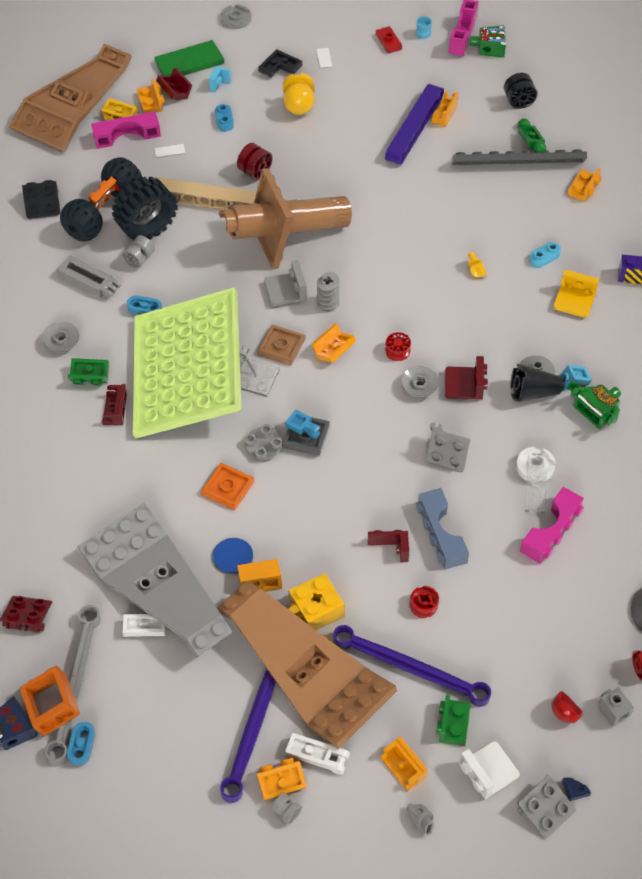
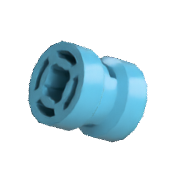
[416,16,432,39]

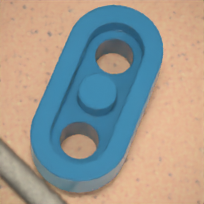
[215,104,234,132]
[127,295,162,315]
[67,722,95,766]

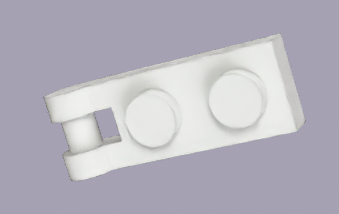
[285,733,350,775]

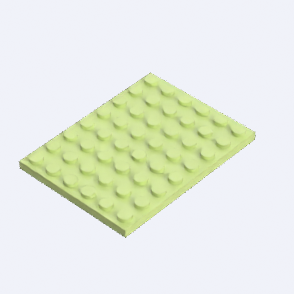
[133,287,242,438]

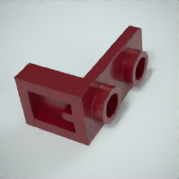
[367,530,409,562]

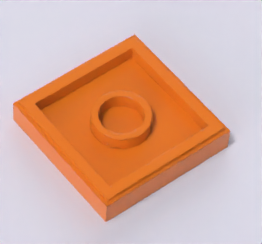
[201,463,255,510]

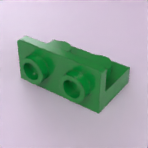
[436,694,471,746]

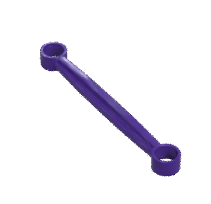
[333,625,491,707]
[220,669,276,803]

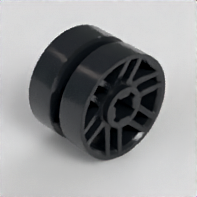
[503,73,538,109]

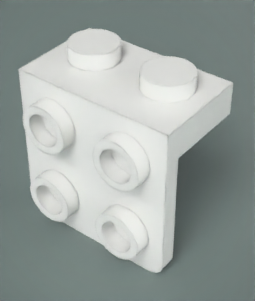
[459,742,520,799]

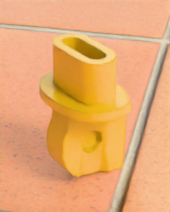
[468,252,487,278]

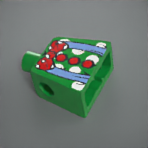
[470,25,506,57]

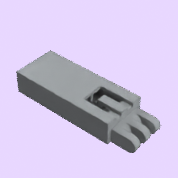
[56,255,121,298]

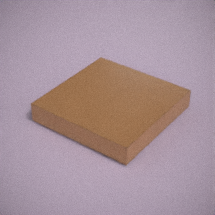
[258,325,306,366]

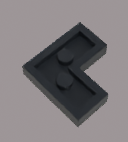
[258,49,302,78]

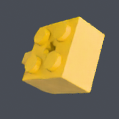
[288,573,345,630]

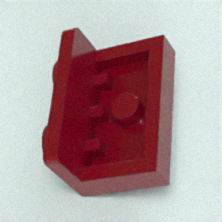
[156,68,192,100]

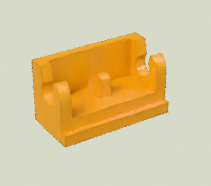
[431,91,459,127]
[237,559,282,592]
[380,736,428,792]

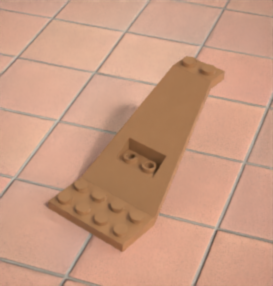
[9,44,132,153]
[217,581,397,749]

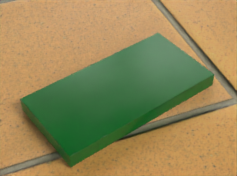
[154,40,224,75]

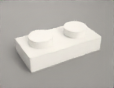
[123,614,166,637]

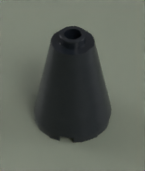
[510,364,565,402]

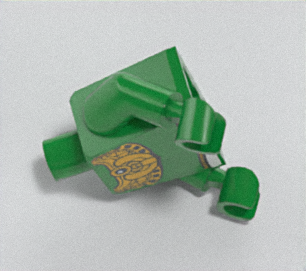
[566,381,621,429]

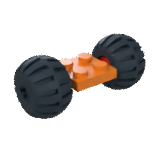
[60,157,142,241]

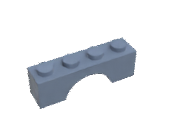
[416,488,469,569]

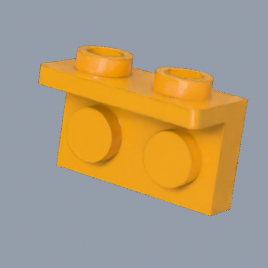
[136,79,165,113]
[567,168,602,202]
[255,757,307,800]

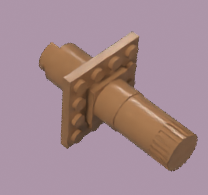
[219,168,352,269]

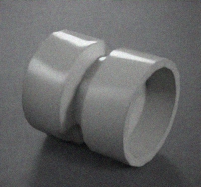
[122,235,155,268]

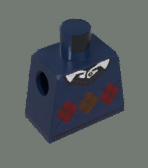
[0,696,38,750]

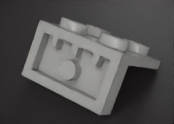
[264,260,307,307]

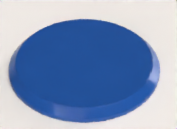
[213,538,253,573]

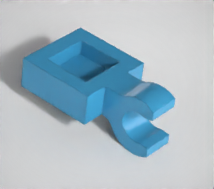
[285,410,320,439]

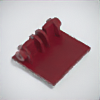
[0,596,52,633]

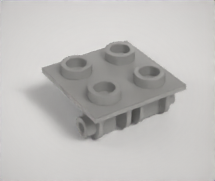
[517,774,576,840]

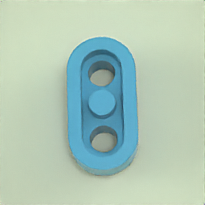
[529,242,561,268]

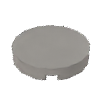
[221,5,251,29]

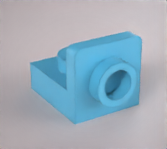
[209,66,231,92]
[559,365,592,390]

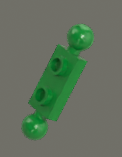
[517,119,546,153]

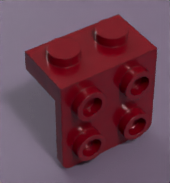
[445,356,488,400]

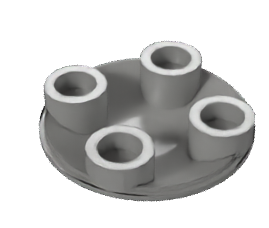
[245,424,283,460]

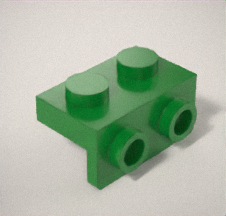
[68,358,109,386]

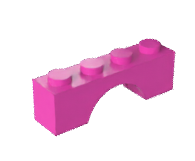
[449,0,479,56]
[91,111,161,149]
[520,486,584,564]

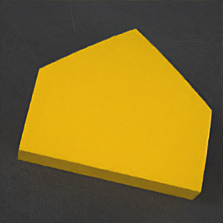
[101,98,138,121]

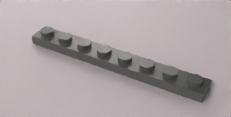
[452,149,587,165]

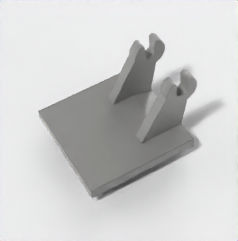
[426,422,470,472]

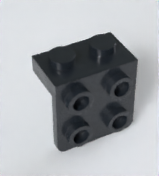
[22,180,61,219]

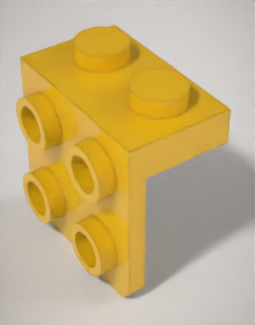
[554,270,600,318]

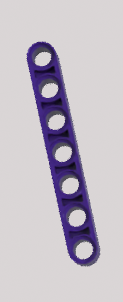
[385,84,444,165]

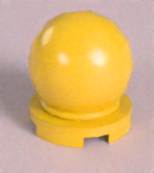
[283,73,315,115]

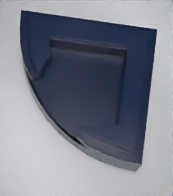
[562,777,591,801]

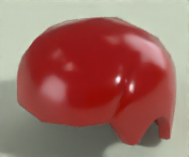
[551,691,583,723]

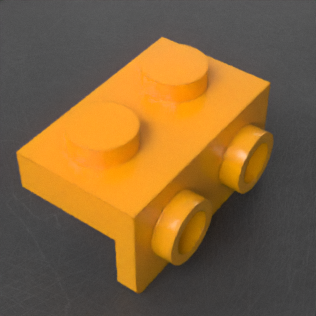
[312,324,356,363]

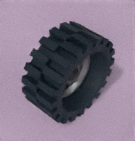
[112,176,178,240]

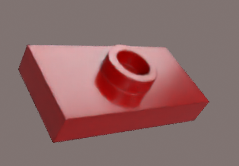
[376,26,402,53]

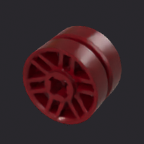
[237,143,273,180]

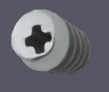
[317,272,339,310]

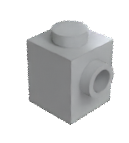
[598,687,634,727]

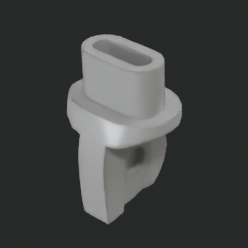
[407,804,434,836]

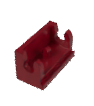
[102,384,127,425]

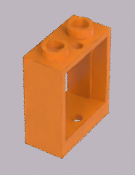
[19,665,81,736]

